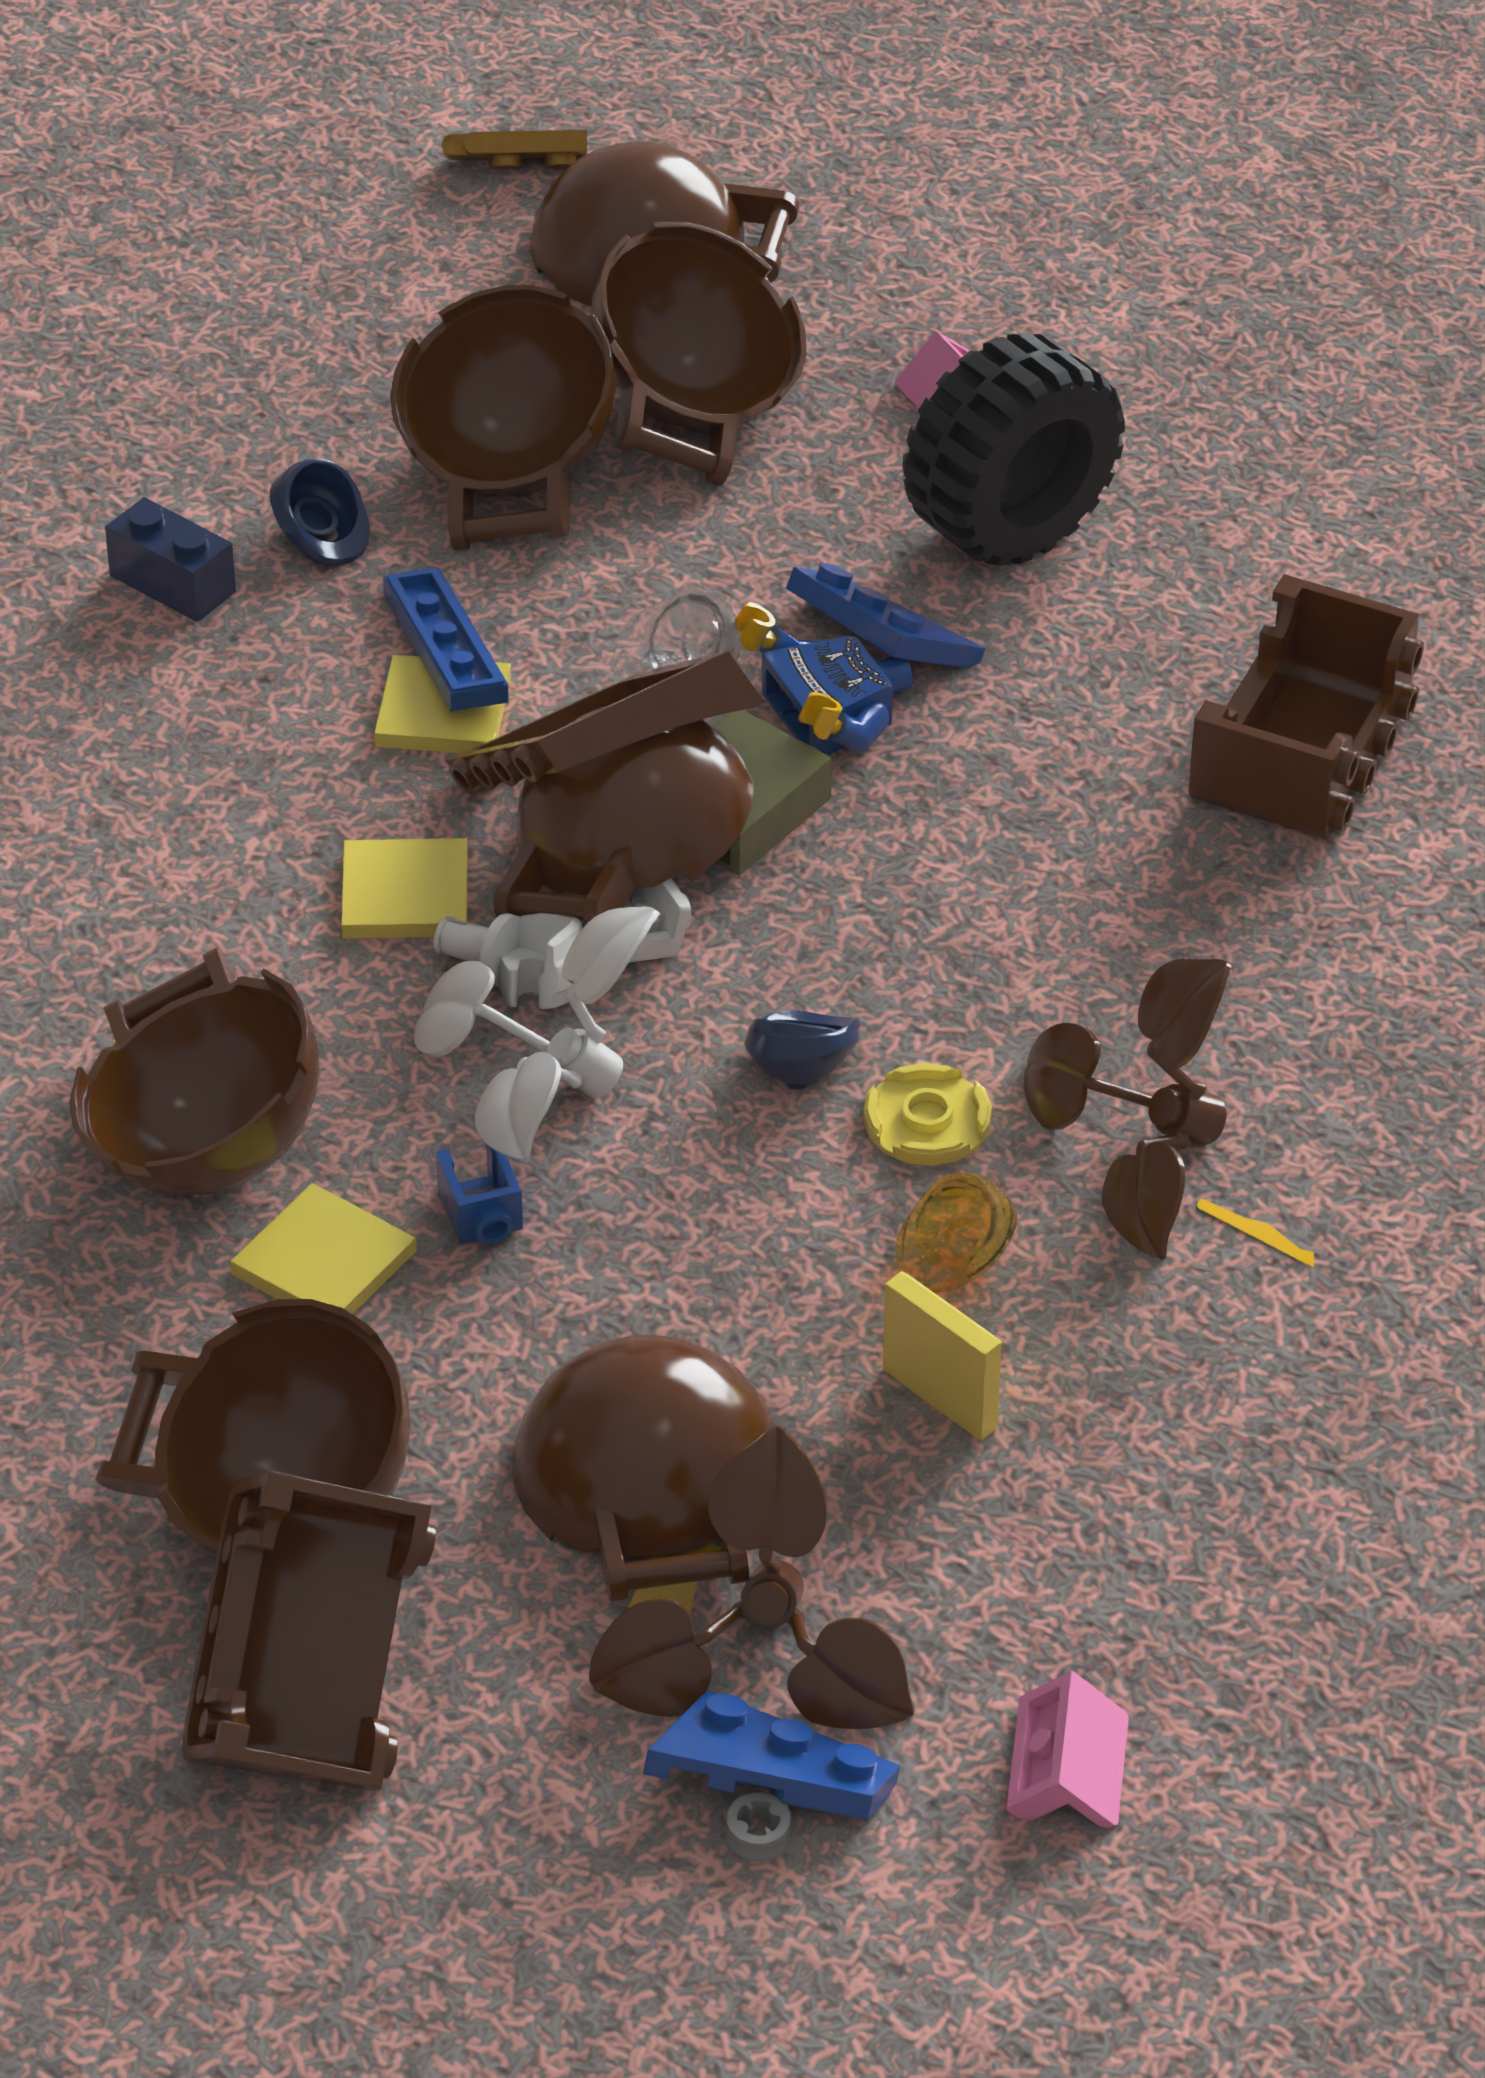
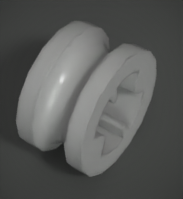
[726,1792,791,1861]

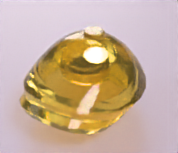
[895,1172,1017,1294]

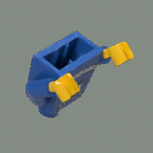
[733,603,913,755]

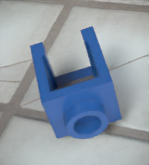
[436,1144,523,1244]

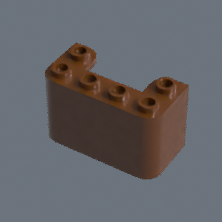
[1189,574,1424,840]

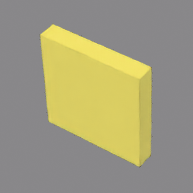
[374,655,511,753]
[342,838,468,939]
[230,1183,417,1314]
[883,1271,1002,1441]

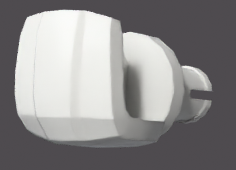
[433,913,583,1009]

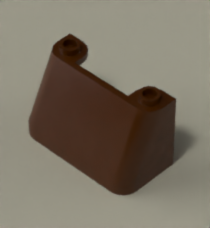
[182,1470,436,1790]

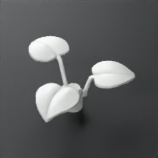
[414,907,660,1163]

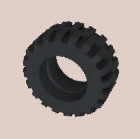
[902,333,1125,565]

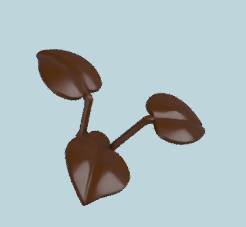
[1024,959,1232,1259]
[589,1425,915,1729]

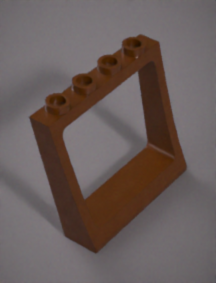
[446,651,764,795]

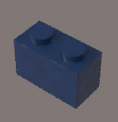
[105,497,236,622]

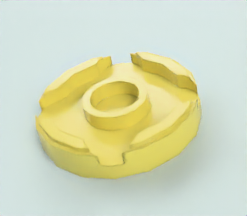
[863,1063,992,1166]

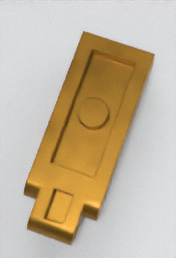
[441,130,587,169]

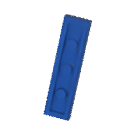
[383,567,508,712]

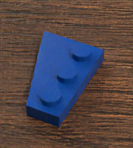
[786,563,986,668]
[643,1690,901,1820]

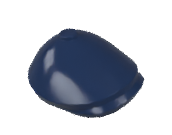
[270,459,370,565]
[744,1010,862,1089]

